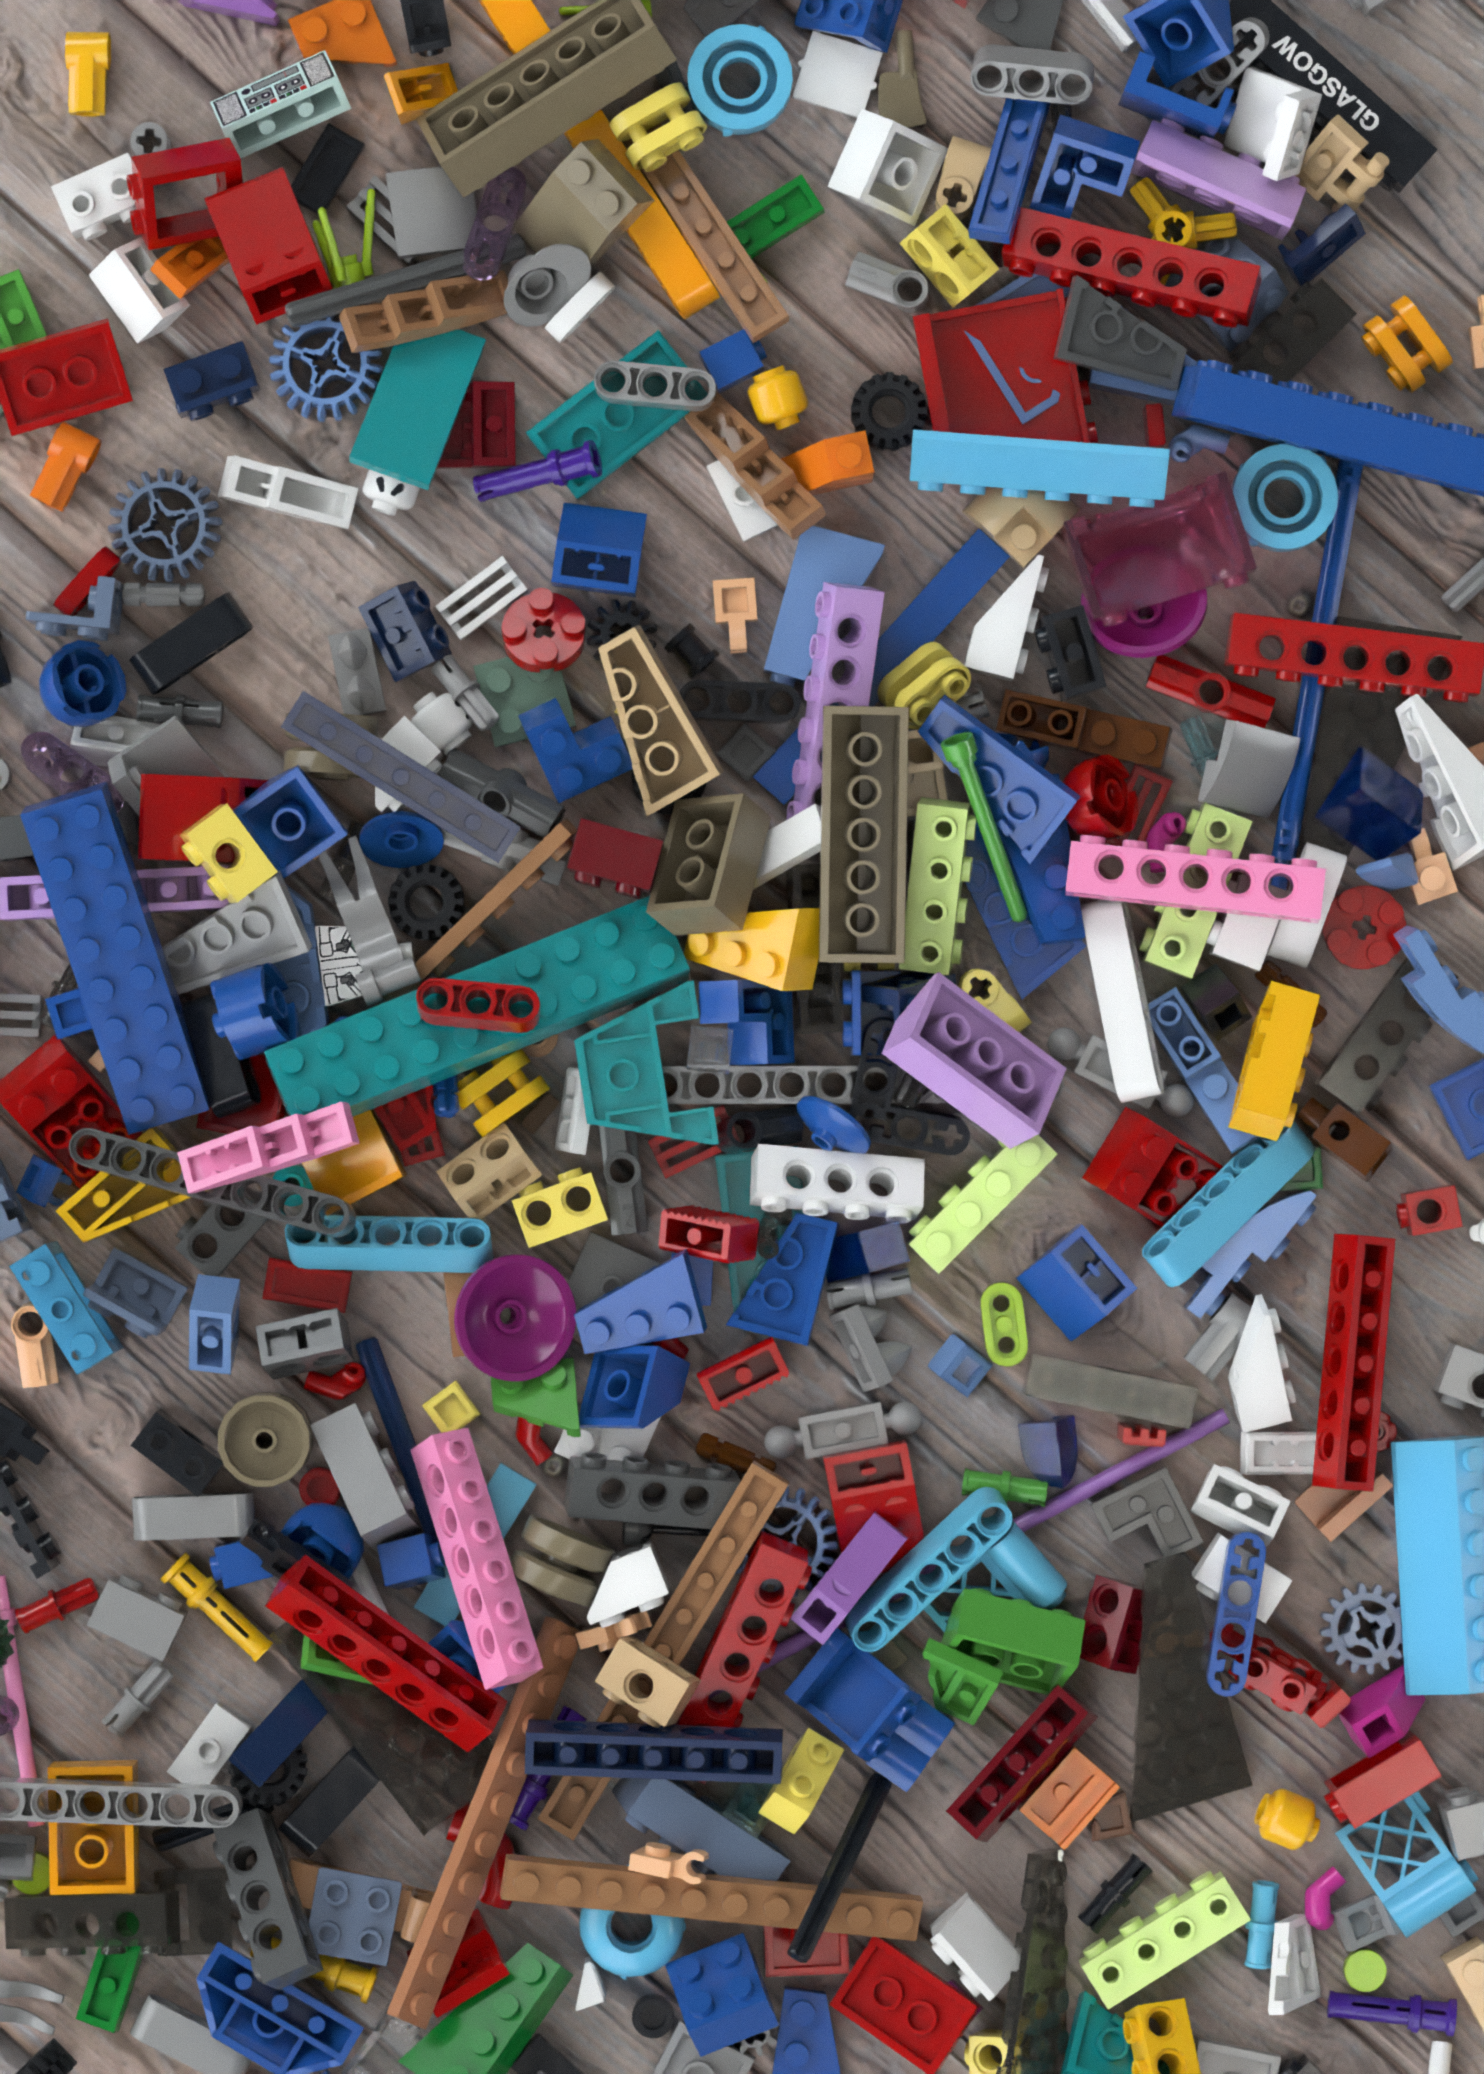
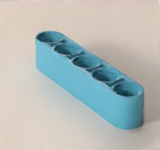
[1142,1121,1315,1287]
[285,1215,494,1273]
[844,1487,1013,1652]

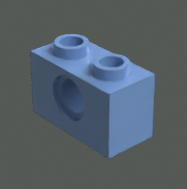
[189,1274,240,1375]

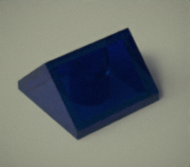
[1315,746,1423,861]

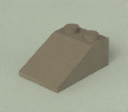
[513,139,655,267]

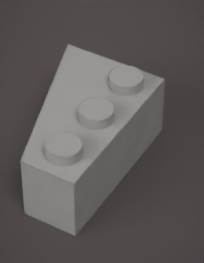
[310,1403,422,1554]

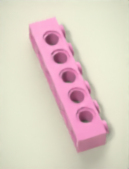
[1065,835,1326,923]
[410,1428,544,1690]

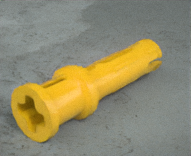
[160,1552,273,1662]
[250,1936,380,2004]

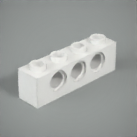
[750,1144,925,1224]

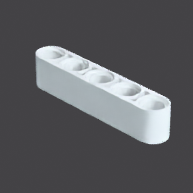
[1081,900,1164,1103]

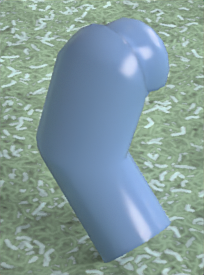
[1168,424,1231,463]

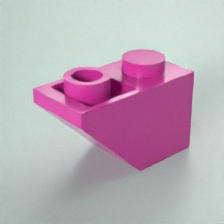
[1338,1664,1426,1758]

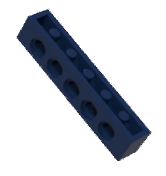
[525,1719,783,1784]

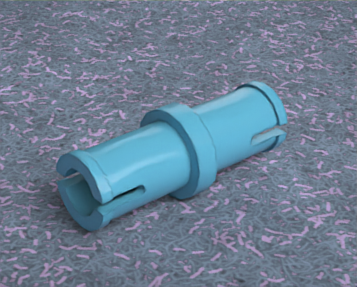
[1244,1880,1280,1969]

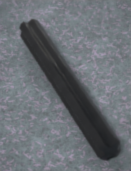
[787,1773,892,1963]

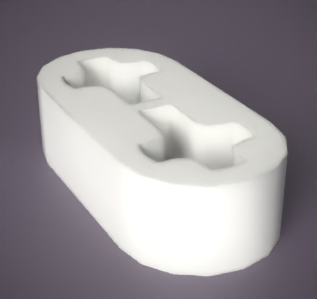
[545,272,616,343]

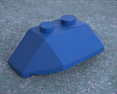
[196,1941,364,2074]

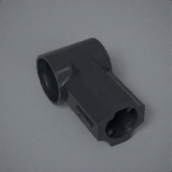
[716,1106,804,1154]

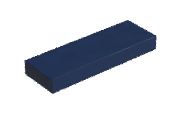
[228,1671,342,1788]

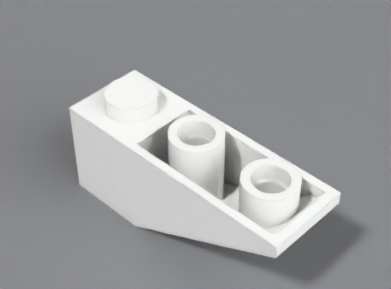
[964,555,1049,682]
[1228,1294,1296,1433]

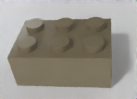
[646,793,771,936]

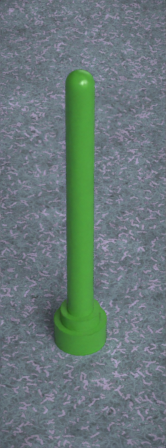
[940,732,1027,923]

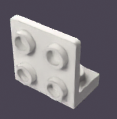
[1224,67,1322,181]

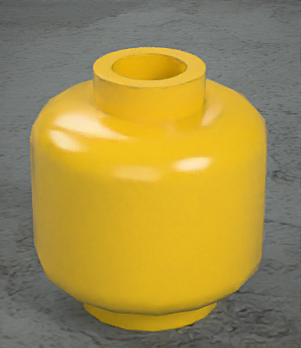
[747,365,809,430]
[1254,1788,1321,1850]

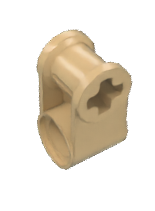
[935,136,992,221]

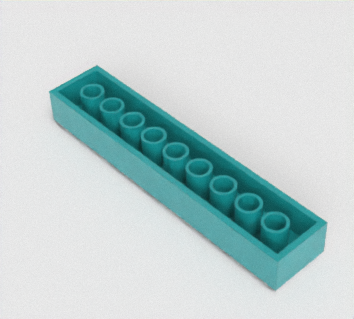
[264,896,690,1117]

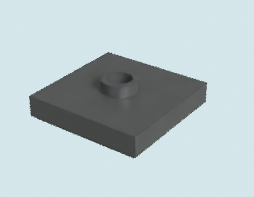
[568,1232,662,1311]

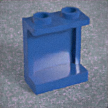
[1118,51,1237,139]
[784,1628,922,1763]

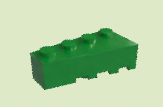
[398,1943,573,2074]

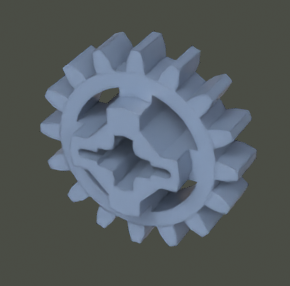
[1319,1582,1403,1675]

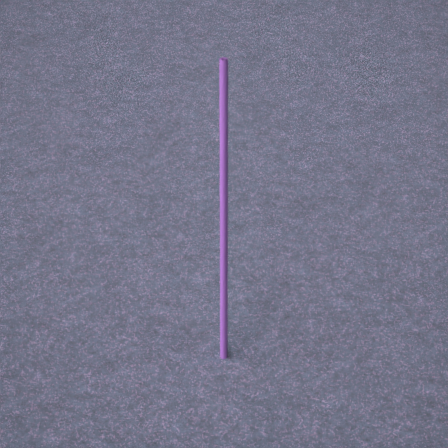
[644,1408,1230,1724]

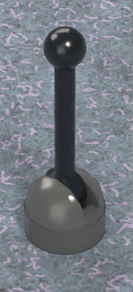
[622,1522,712,1545]

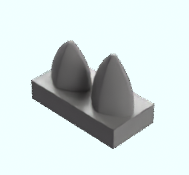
[328,628,387,715]
[829,1304,912,1392]

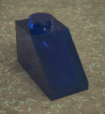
[826,1220,910,1283]

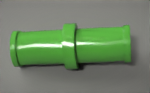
[961,1468,1049,1507]

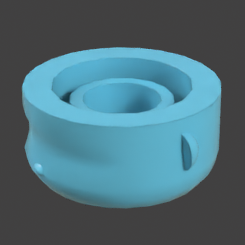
[687,24,793,137]
[1230,444,1338,552]
[579,1864,686,1981]

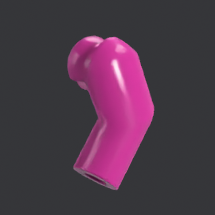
[1146,812,1186,873]
[1305,1866,1347,1931]

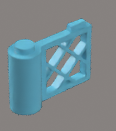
[924,1521,1067,1632]
[1335,1791,1479,1938]

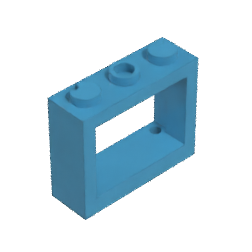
[9,1241,124,1375]

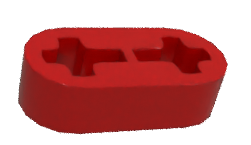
[53,546,122,616]

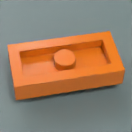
[150,237,229,299]

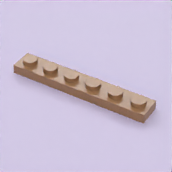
[622,123,789,343]
[383,819,577,1002]

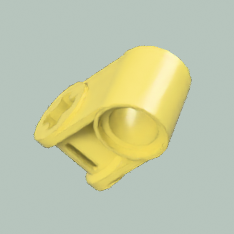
[958,968,1032,1033]

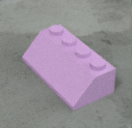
[1131,118,1307,240]
[882,972,1067,1149]

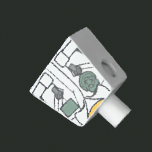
[315,926,415,1006]

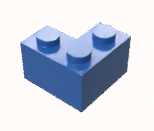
[1029,114,1140,219]
[518,698,633,803]
[698,980,795,1065]

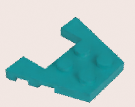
[574,980,719,1145]

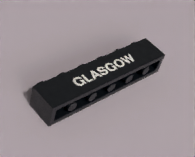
[1229,0,1438,193]

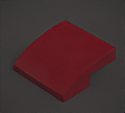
[437,381,516,469]

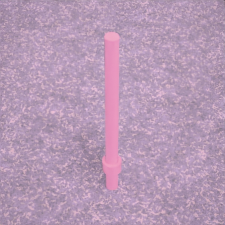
[0,1575,45,1827]

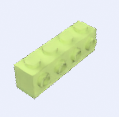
[899,797,977,975]
[1138,803,1252,979]
[907,1135,1058,1274]
[1079,1871,1251,2010]

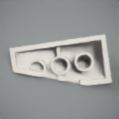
[1395,694,1484,871]

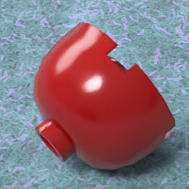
[1063,754,1138,840]

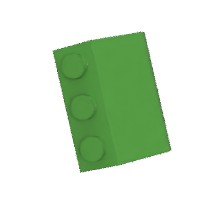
[941,1588,1086,1695]

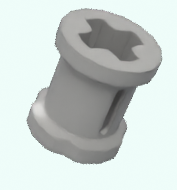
[130,122,172,156]

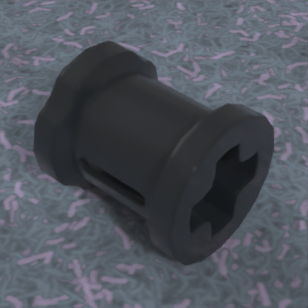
[664,623,719,679]

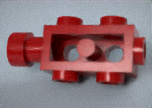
[1204,1623,1328,1715]

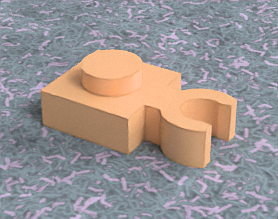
[575,1611,652,1652]

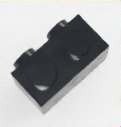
[1034,605,1107,701]

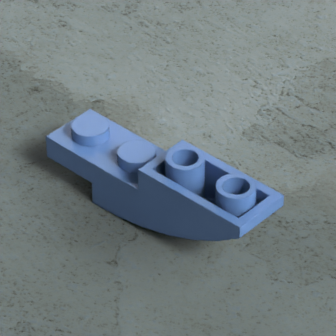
[1393,925,1484,1054]
[1148,987,1260,1154]
[1184,1190,1317,1319]

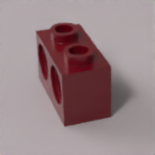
[1080,1575,1160,1675]

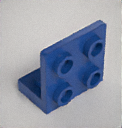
[794,0,903,53]
[842,970,901,1056]

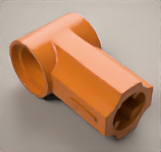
[29,421,102,512]

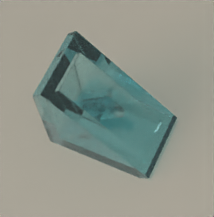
[721,1782,773,1839]

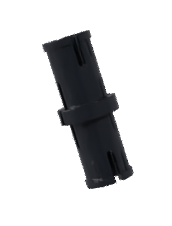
[1077,1853,1153,1934]

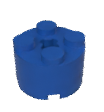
[210,963,299,1060]

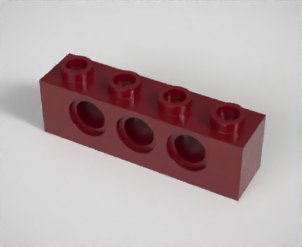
[946,1685,1098,1843]

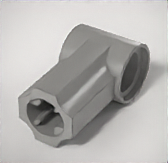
[845,251,930,313]
[1183,1292,1251,1381]

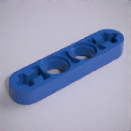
[1206,1532,1266,1697]

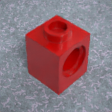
[1396,1185,1463,1236]

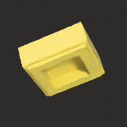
[422,1380,481,1433]

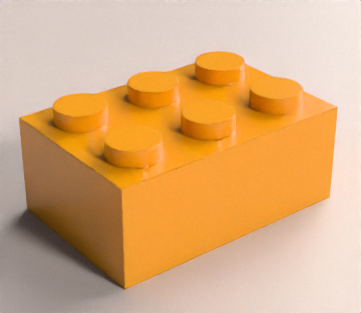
[48,1760,140,1895]

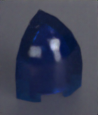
[1018,1415,1078,1489]

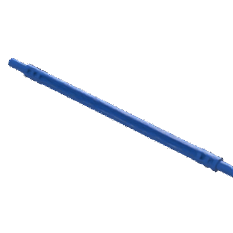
[1271,404,1363,891]

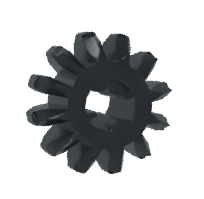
[587,599,657,661]

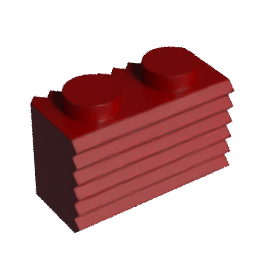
[658,1205,759,1264]
[697,1337,789,1411]

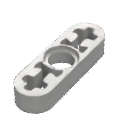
[1172,17,1270,106]

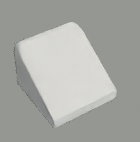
[575,1956,607,2011]

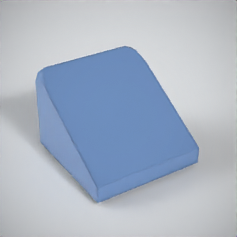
[1356,853,1418,892]
[928,1334,993,1398]

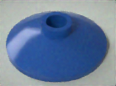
[359,811,444,868]
[797,1096,871,1154]

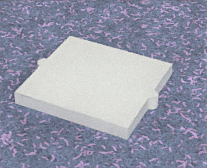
[792,31,883,118]

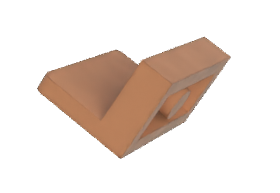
[1294,1468,1393,1542]

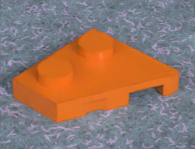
[288,0,397,67]

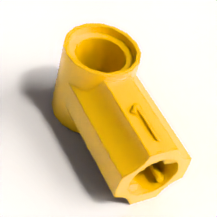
[65,32,111,117]

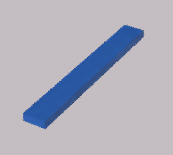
[753,529,1010,806]

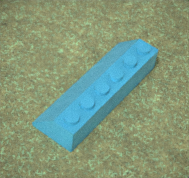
[909,430,1170,508]
[1391,1435,1484,1695]

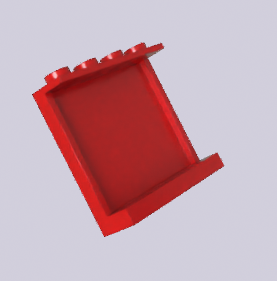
[913,288,1099,484]

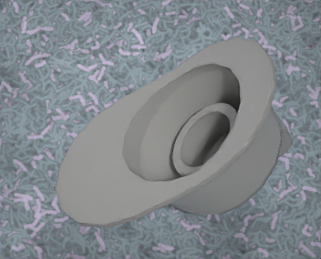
[504,244,591,327]

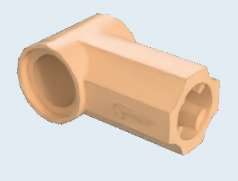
[11,1301,60,1388]

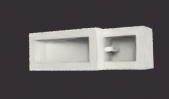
[217,455,358,529]

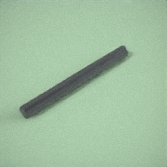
[285,234,526,327]

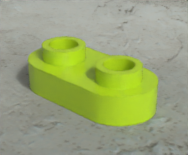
[980,1282,1028,1367]

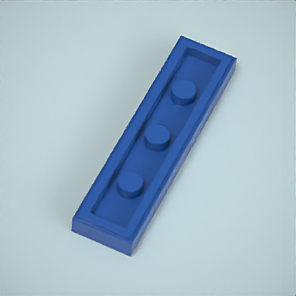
[968,98,1050,245]

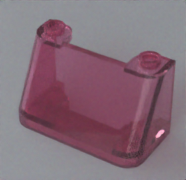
[1061,471,1257,627]

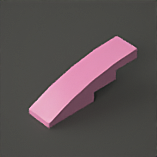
[177,1101,360,1194]

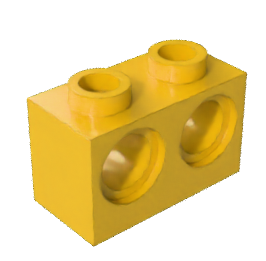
[1123,1998,1201,2074]

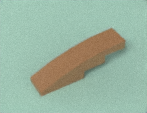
[339,270,508,353]
[684,392,826,540]

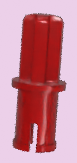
[15,1578,100,1634]

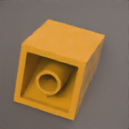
[302,1109,407,1216]

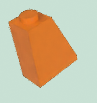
[781,430,875,495]

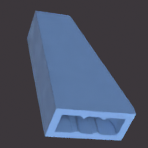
[763,525,885,688]

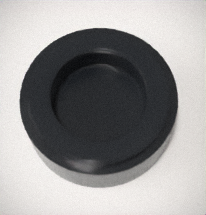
[632,1994,674,2038]

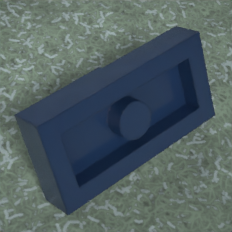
[1278,203,1366,288]

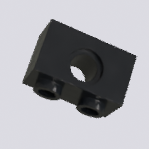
[130,1409,224,1497]

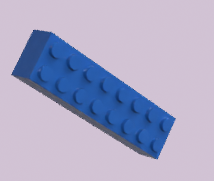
[1171,360,1484,497]
[20,782,210,1135]

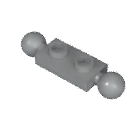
[1047,1027,1194,1117]
[764,1401,922,1459]

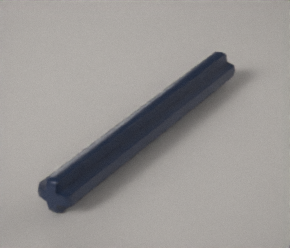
[356,1337,437,1536]

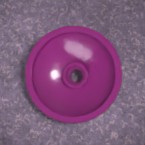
[1081,547,1208,658]
[454,1254,576,1382]

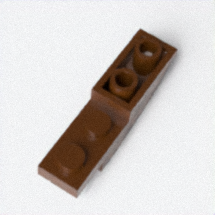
[996,689,1173,770]

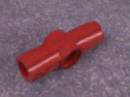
[1144,655,1276,728]

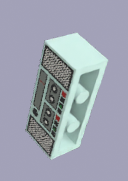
[210,50,352,158]

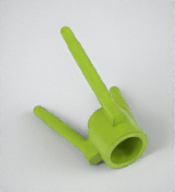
[312,188,375,289]

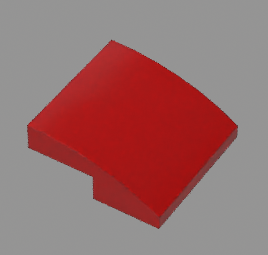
[406,1908,510,2018]

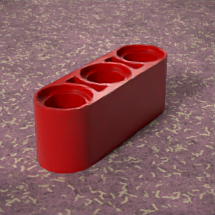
[416,978,540,1033]

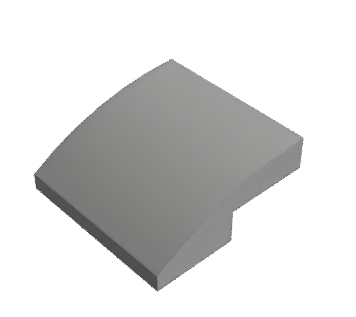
[385,167,482,259]
[1198,720,1301,818]

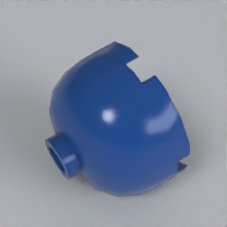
[39,640,126,727]
[281,1503,364,1579]

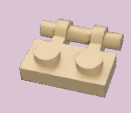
[1295,114,1390,212]

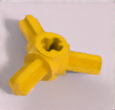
[1130,177,1237,285]

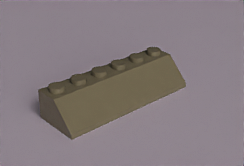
[416,0,677,198]
[819,706,909,963]

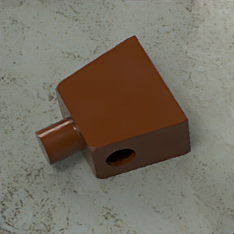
[1297,1097,1393,1182]

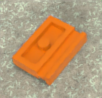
[1018,1745,1120,1850]

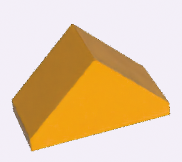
[384,63,458,125]

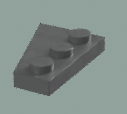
[976,0,1063,50]
[1053,275,1187,391]

